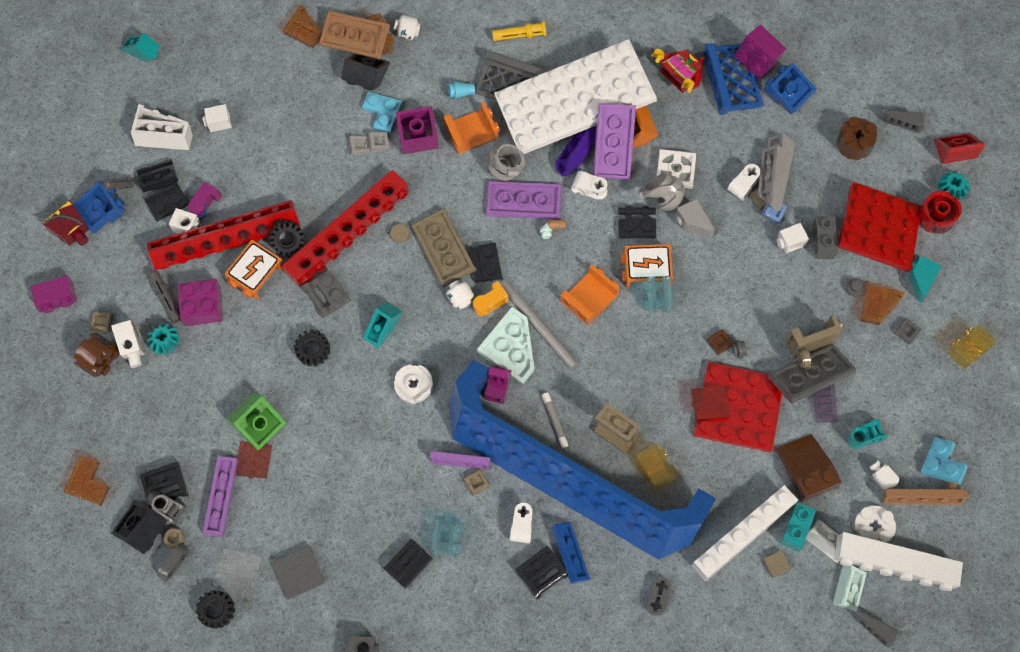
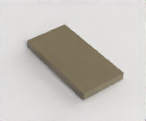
[411,208,476,287]

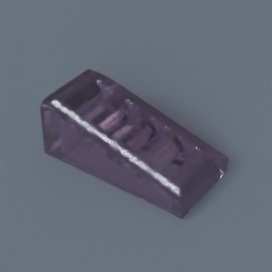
[813,384,837,423]

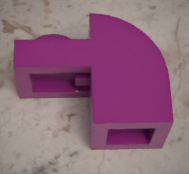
[485,366,512,404]

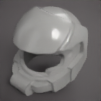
[488,144,525,181]
[638,172,685,211]

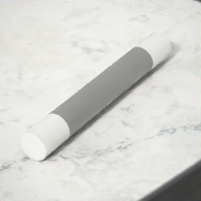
[541,392,569,449]

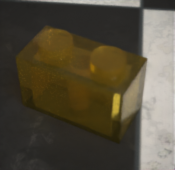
[947,324,996,370]
[635,443,677,493]

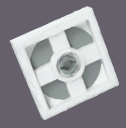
[657,149,696,189]

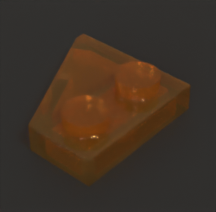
[283,5,322,49]
[860,284,905,325]

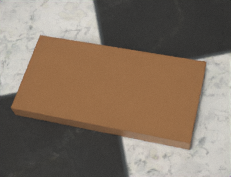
[319,11,390,60]

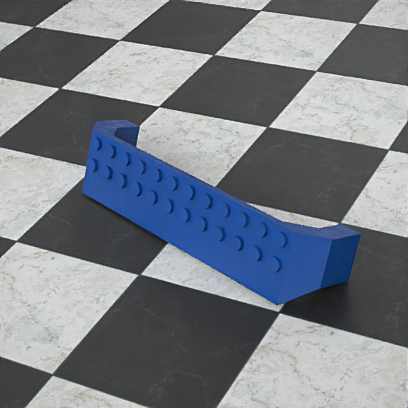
[449,360,716,560]

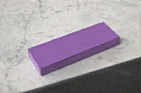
[430,451,491,470]

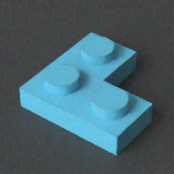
[362,92,402,134]
[921,437,968,485]

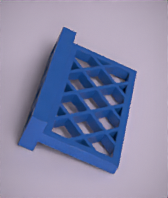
[702,43,764,115]

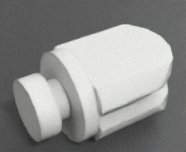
[869,460,899,490]

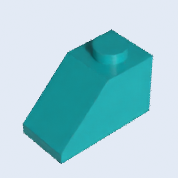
[120,33,161,62]
[909,255,942,303]
[363,302,403,348]

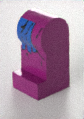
[188,182,222,219]

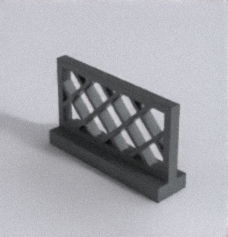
[475,51,548,101]

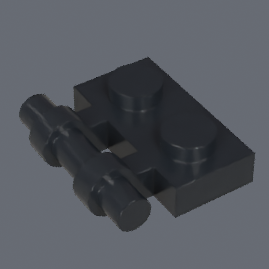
[618,206,656,238]

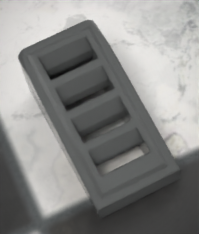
[883,110,924,133]
[855,611,899,648]

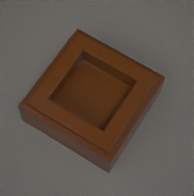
[706,329,734,355]

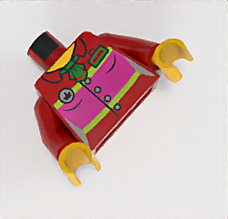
[651,48,705,94]

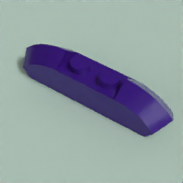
[555,125,597,177]

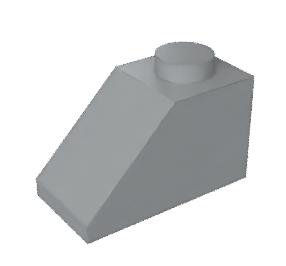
[675,199,715,238]

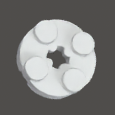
[394,364,433,404]
[854,506,896,543]

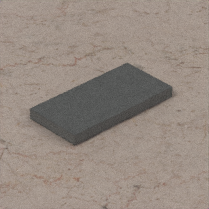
[768,344,856,404]

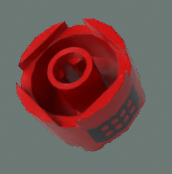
[920,191,962,234]

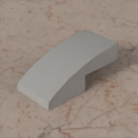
[349,132,389,155]

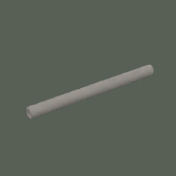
[500,280,578,370]

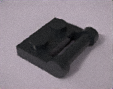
[140,461,189,509]
[515,545,568,600]

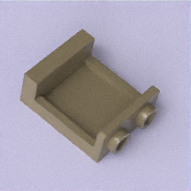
[785,315,843,359]
[594,403,640,454]

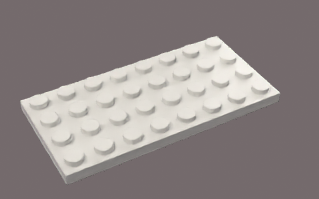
[494,39,657,154]

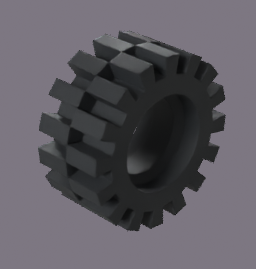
[269,219,304,256]
[294,330,330,367]
[195,590,236,629]

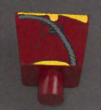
[42,200,89,246]

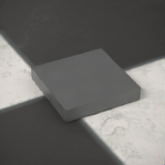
[272,545,325,600]

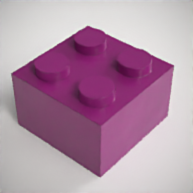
[734,24,786,80]
[396,106,439,154]
[178,279,223,326]

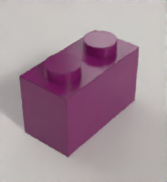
[30,275,77,313]

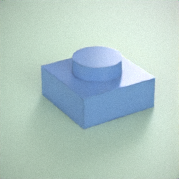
[761,203,787,223]

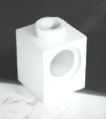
[169,208,201,233]
[777,223,809,254]

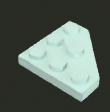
[477,307,534,385]

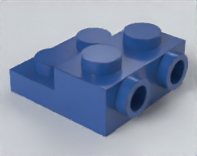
[764,63,817,114]
[73,181,126,233]

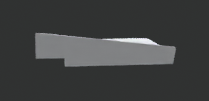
[758,133,795,211]

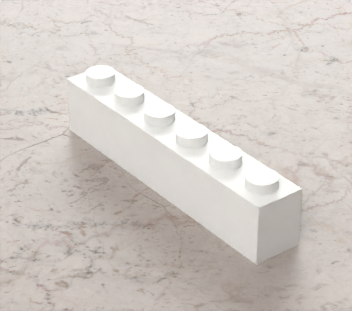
[692,485,798,582]
[834,532,963,591]

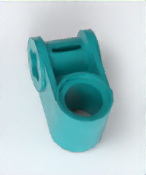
[847,419,888,449]

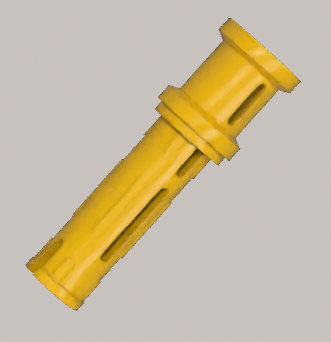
[492,21,546,41]

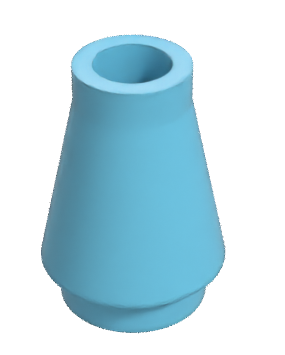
[448,81,475,99]

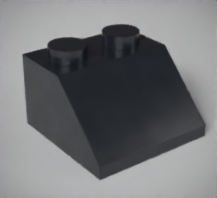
[341,54,390,91]
[111,500,168,554]

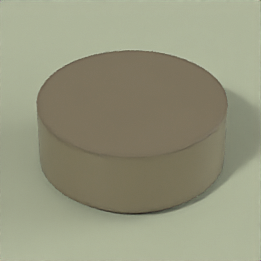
[390,224,409,243]
[797,348,811,368]
[164,528,185,549]

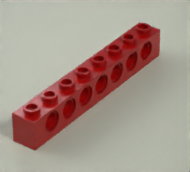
[282,170,409,287]
[147,200,300,270]

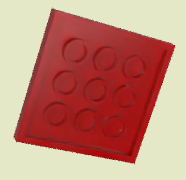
[838,181,921,272]
[693,362,782,453]

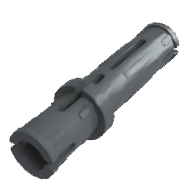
[148,271,181,324]

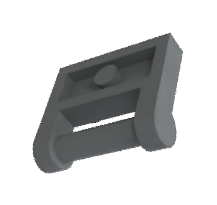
[301,270,351,318]

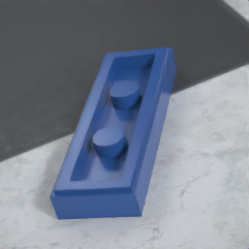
[552,522,590,584]

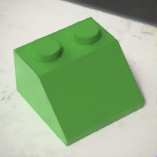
[226,392,286,451]

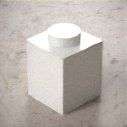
[203,104,232,132]

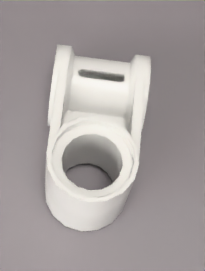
[727,164,760,201]
[571,171,608,199]
[510,503,532,543]

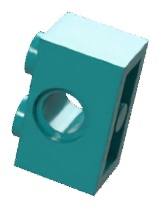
[780,502,816,552]

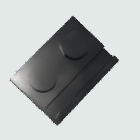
[136,159,178,193]
[144,182,189,222]
[469,242,502,283]
[383,539,433,589]

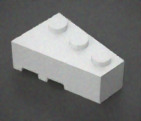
[131,104,193,150]

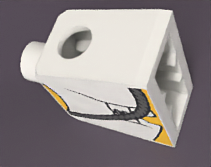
[111,320,145,368]

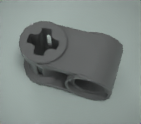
[147,491,188,525]

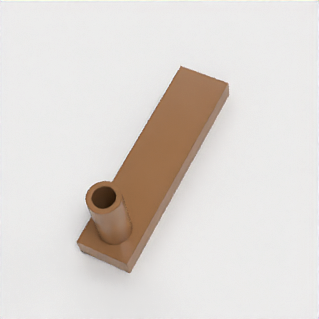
[882,481,968,505]

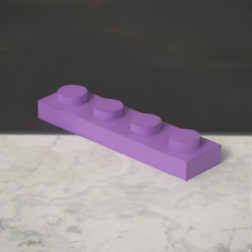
[202,456,238,537]

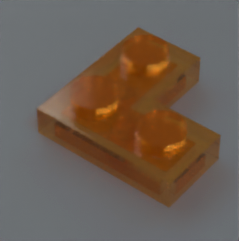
[63,456,110,506]

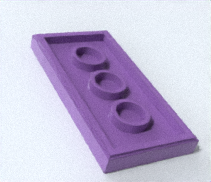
[593,103,636,180]
[486,181,562,220]

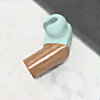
[540,220,566,239]

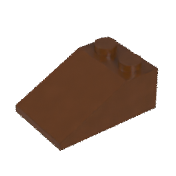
[776,434,842,502]

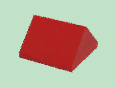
[934,132,985,164]

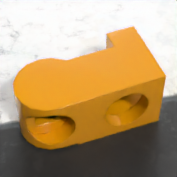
[473,281,509,316]

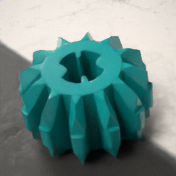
[937,170,971,201]
[147,323,180,356]

